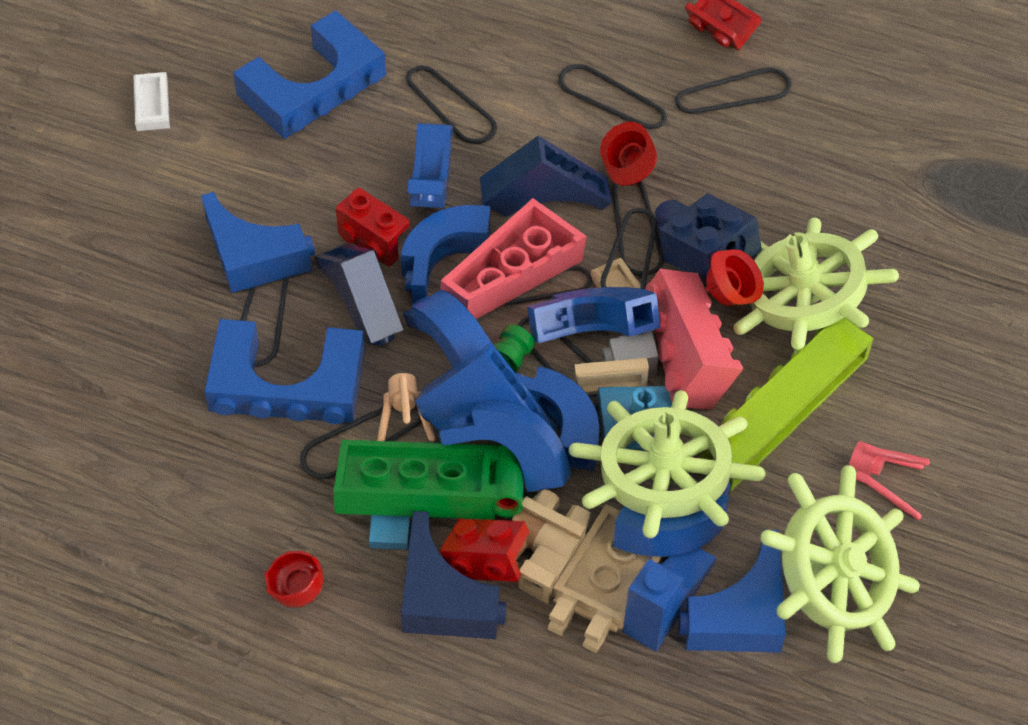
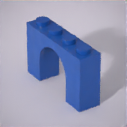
[233,10,386,139]
[205,319,365,424]

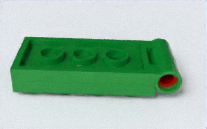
[333,440,524,520]

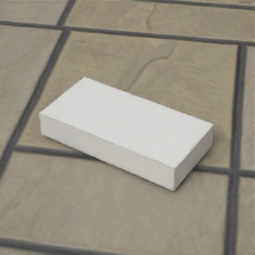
[133,72,170,131]

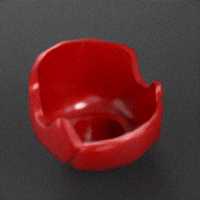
[264,551,324,608]

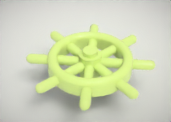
[733,217,899,350]
[569,390,766,538]
[760,465,920,663]

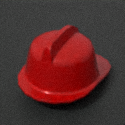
[600,122,658,186]
[705,250,764,306]

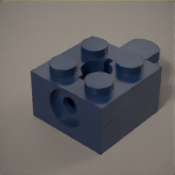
[655,193,762,284]

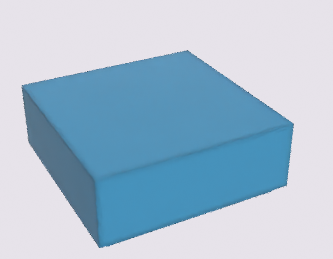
[369,515,411,550]

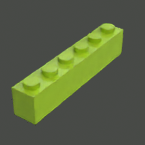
[698,318,874,492]

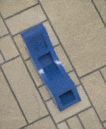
[407,123,453,208]
[401,205,490,304]
[527,287,661,343]
[403,289,490,368]
[515,366,599,471]
[439,400,572,492]
[614,475,731,557]

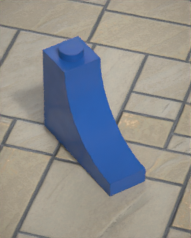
[201,192,315,293]
[415,342,557,433]
[678,530,786,653]
[623,548,716,652]

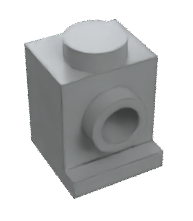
[602,331,659,378]

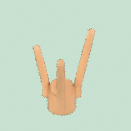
[377,373,435,442]

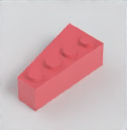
[440,198,587,319]
[645,269,743,410]

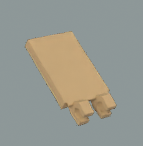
[548,504,664,653]

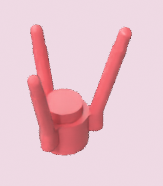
[849,441,930,520]

